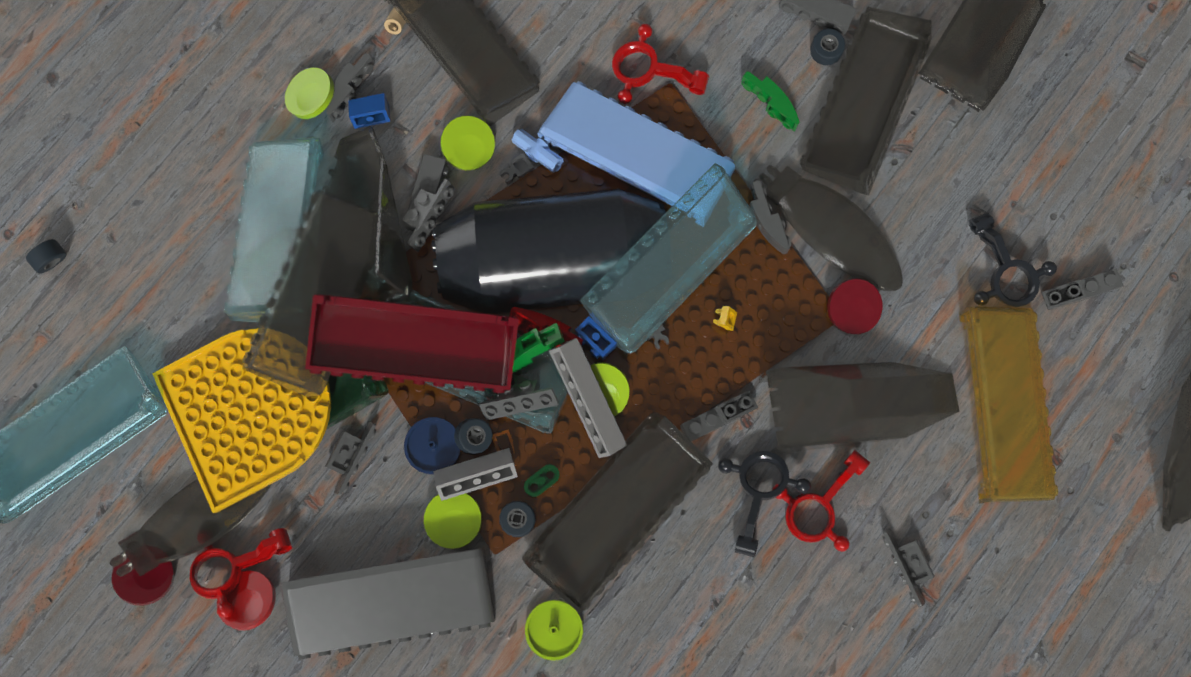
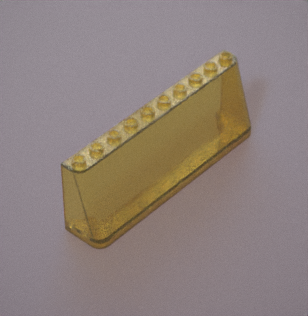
[959,306,1058,504]

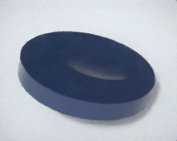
[404,417,461,475]

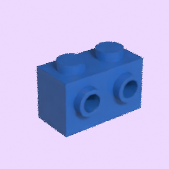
[348,93,391,129]
[575,316,617,361]

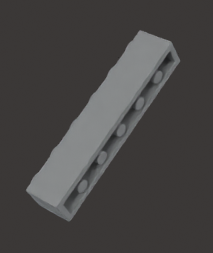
[549,338,627,458]

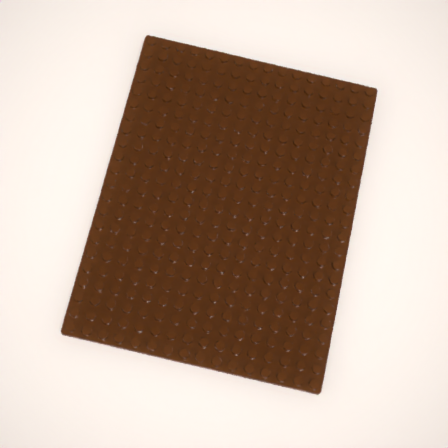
[337,84,833,554]

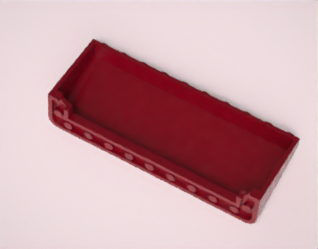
[305,294,519,393]

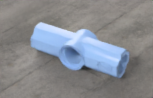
[512,129,564,173]

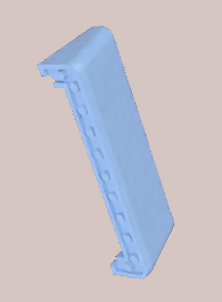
[537,81,735,227]

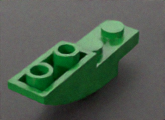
[741,71,800,132]
[512,323,565,373]

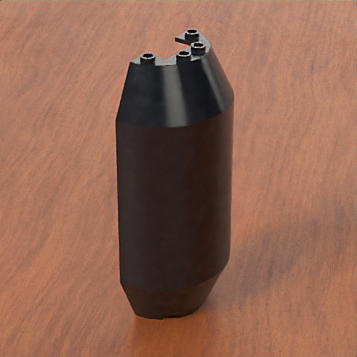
[432,188,671,313]

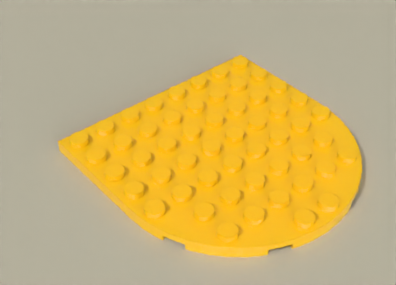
[152,328,331,513]

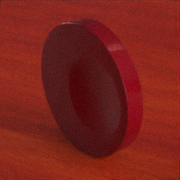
[827,279,883,334]
[111,546,174,606]

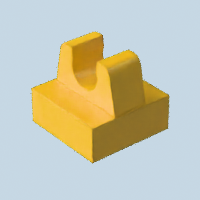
[713,306,737,331]

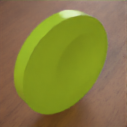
[285,67,334,119]
[440,116,495,171]
[591,362,630,416]
[424,493,482,549]
[525,600,583,660]

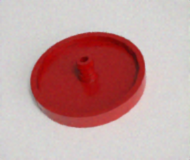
[217,571,276,630]

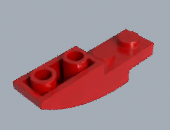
[509,307,583,347]

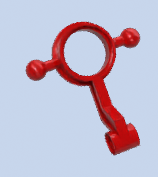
[612,24,709,104]
[772,450,871,552]
[190,528,292,618]

